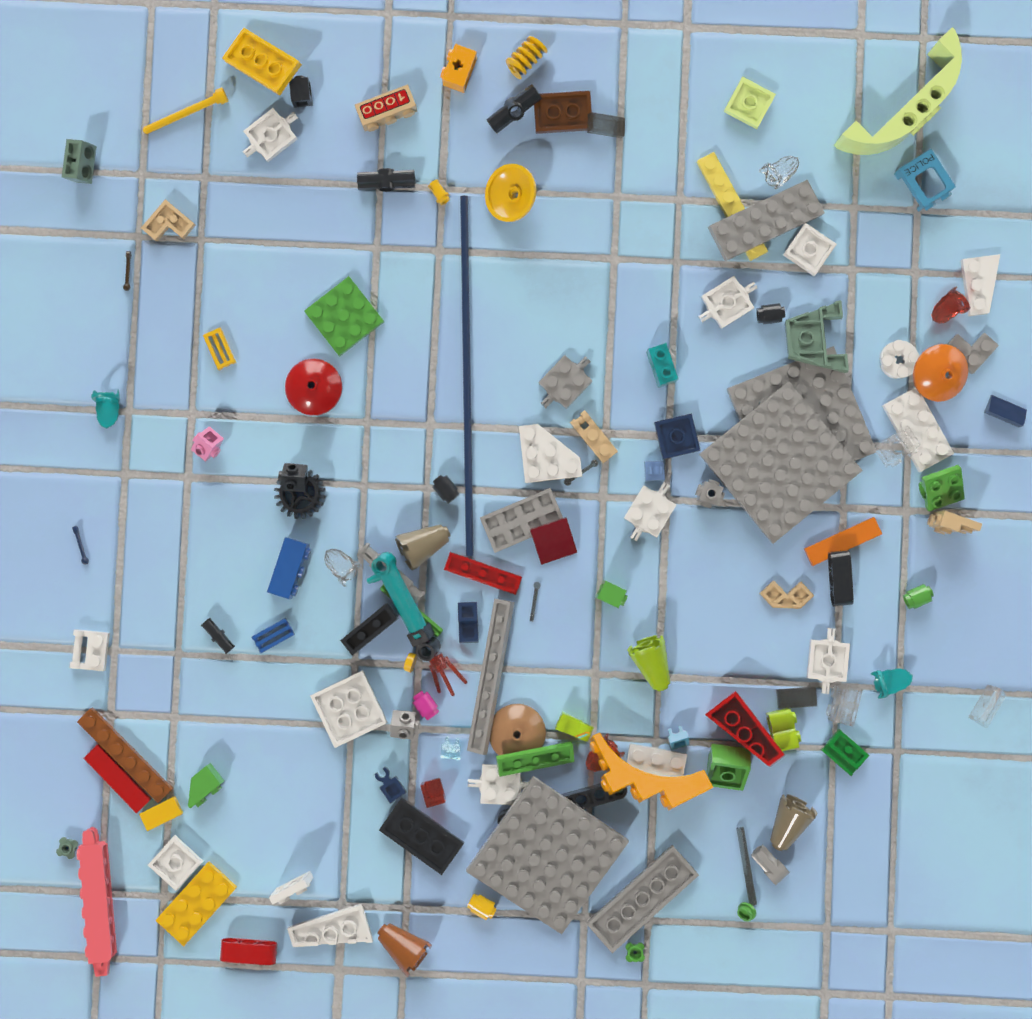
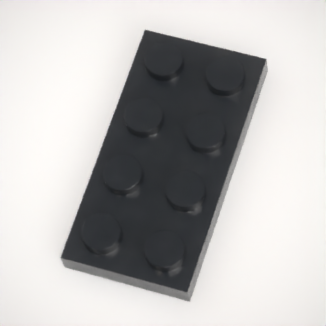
[379,797,464,875]

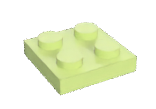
[724,76,776,129]

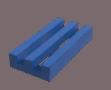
[252,618,295,654]

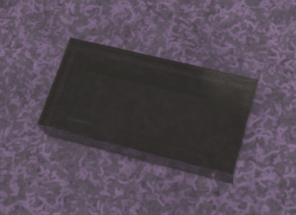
[587,112,625,138]
[776,686,817,709]

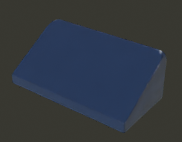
[984,395,1027,427]

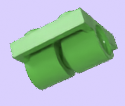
[918,465,965,512]

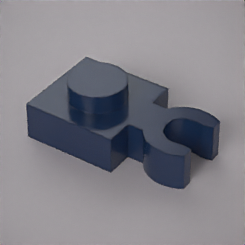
[375,766,407,804]

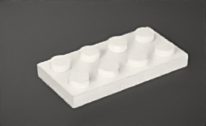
[882,387,954,472]

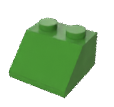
[706,744,751,791]

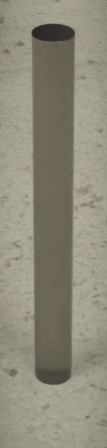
[736,827,757,905]

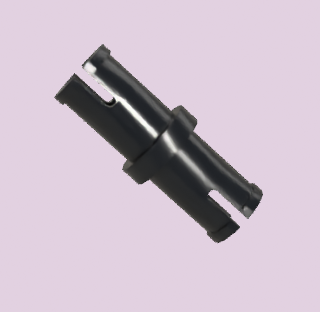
[201,618,235,654]

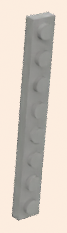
[467,599,515,755]

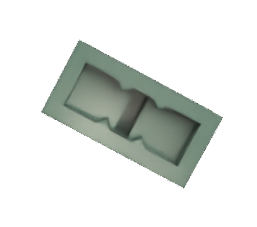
[62,139,97,184]

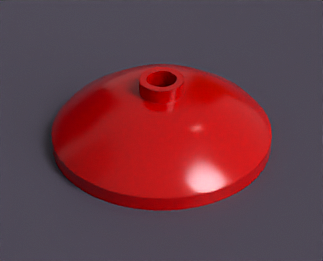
[285,359,342,416]

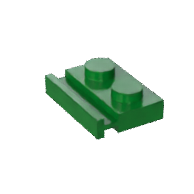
[821,729,870,776]

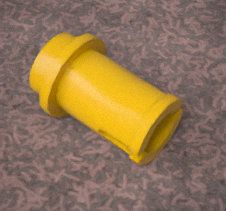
[428,179,450,205]

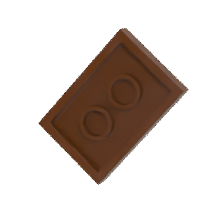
[534,91,593,134]

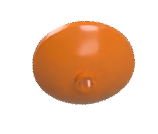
[913,344,968,402]

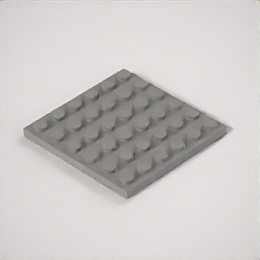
[727,346,877,461]
[699,382,863,544]
[466,776,629,934]

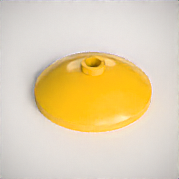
[485,164,536,222]

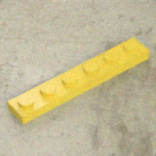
[696,152,768,262]

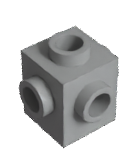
[695,479,725,508]
[390,710,419,740]

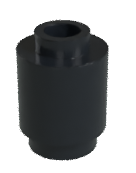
[756,303,785,325]
[432,475,460,504]

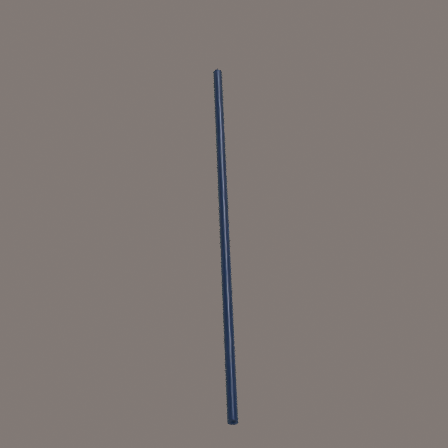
[460,195,473,556]

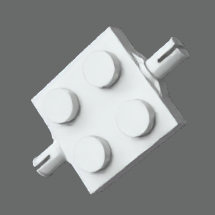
[242,108,298,162]
[698,276,757,329]
[624,482,676,541]
[806,628,850,694]
[468,764,528,805]

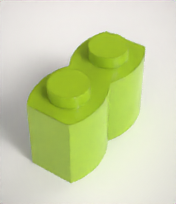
[766,708,801,751]

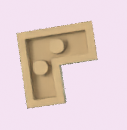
[141,199,196,242]

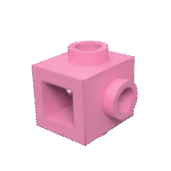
[191,427,224,462]

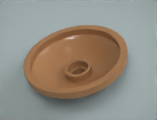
[490,704,546,755]

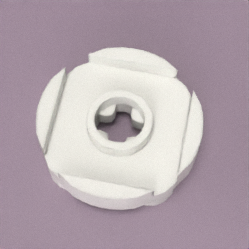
[879,340,920,379]

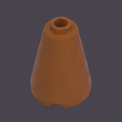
[377,923,432,977]

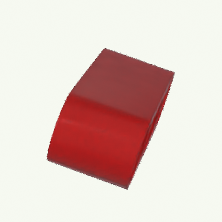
[220,938,277,965]

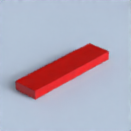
[444,552,522,595]
[84,744,152,814]

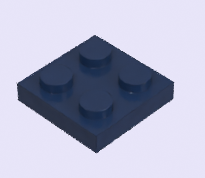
[654,413,701,460]

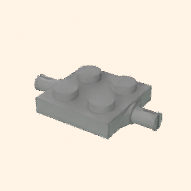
[538,355,593,409]

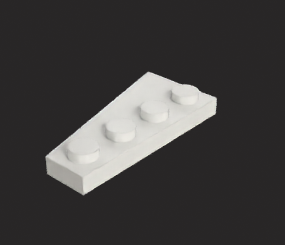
[287,903,374,947]

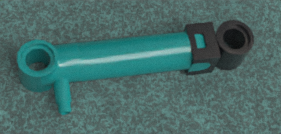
[367,552,441,661]

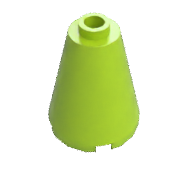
[627,635,671,691]

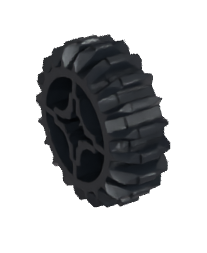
[274,470,326,519]

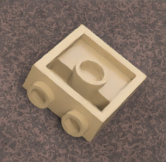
[927,511,982,535]

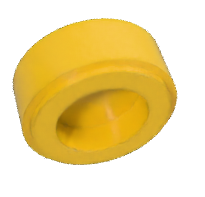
[404,652,417,673]

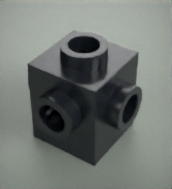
[278,463,308,492]

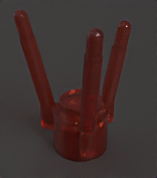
[429,653,468,696]

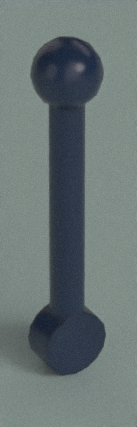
[72,526,89,565]

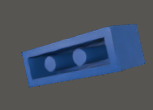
[267,537,311,599]

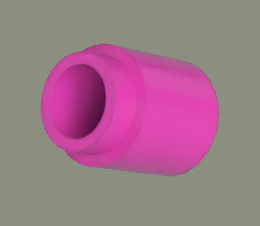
[412,691,439,720]

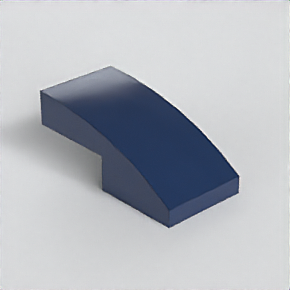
[458,602,479,643]

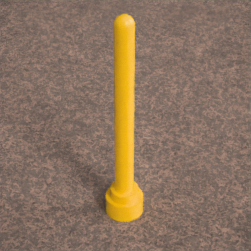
[143,87,229,134]

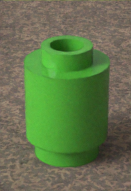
[903,584,934,609]

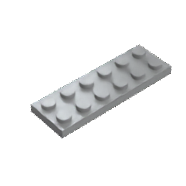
[708,180,825,262]
[586,845,699,953]

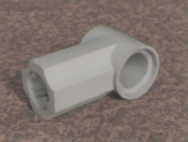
[751,844,790,885]

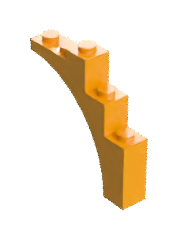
[590,732,713,811]

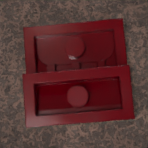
[530,517,577,565]

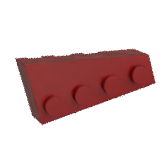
[705,691,786,767]

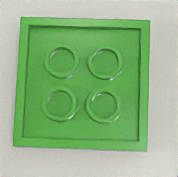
[304,276,384,357]

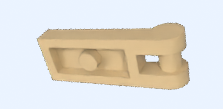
[570,410,618,463]

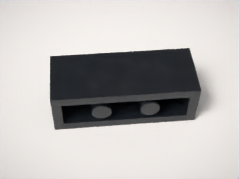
[340,603,399,656]

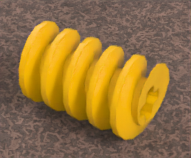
[506,36,548,79]

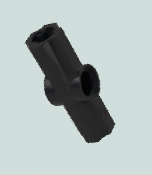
[486,84,542,134]
[357,168,416,192]

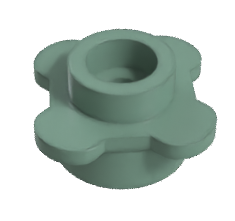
[56,837,78,859]

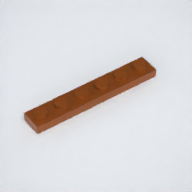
[77,707,173,803]

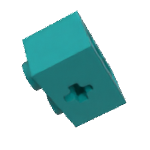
[646,343,678,388]

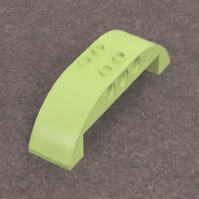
[834,27,962,155]

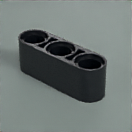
[828,550,854,607]

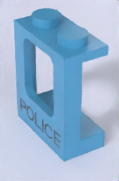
[894,149,956,212]

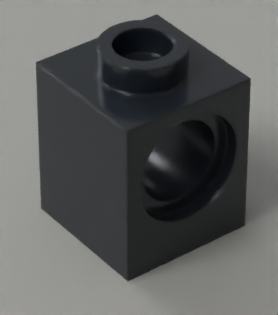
[289,76,313,108]

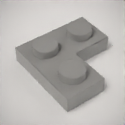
[947,333,999,374]

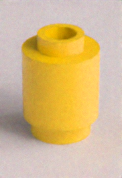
[467,893,497,920]

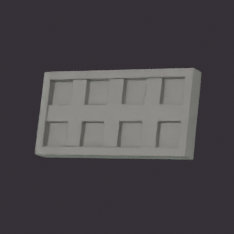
[480,488,563,553]

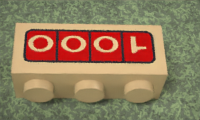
[355,84,417,132]

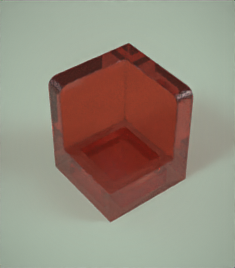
[420,778,446,808]

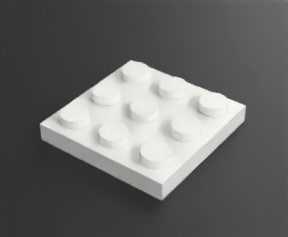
[310,670,388,748]

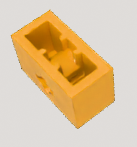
[440,44,477,93]

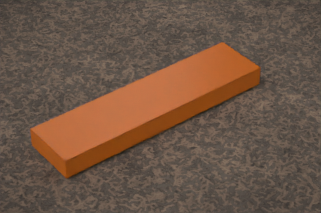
[804,517,882,566]

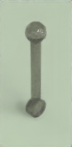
[564,460,598,486]
[529,582,541,622]

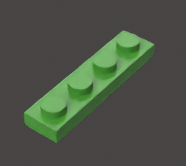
[496,742,574,777]

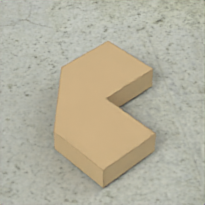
[759,581,814,609]

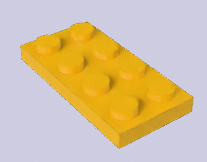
[222,28,302,96]
[155,861,237,947]

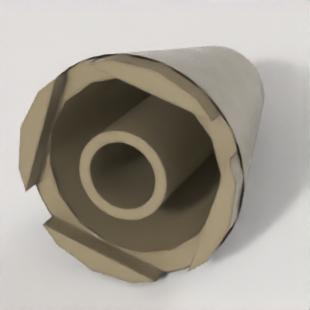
[395,524,451,571]
[770,794,817,851]

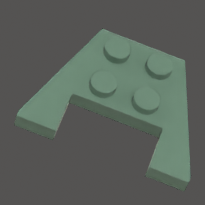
[785,300,849,373]

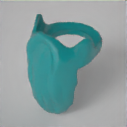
[91,390,120,429]
[870,668,913,699]

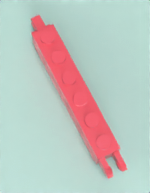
[77,826,117,977]

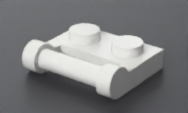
[69,629,110,671]

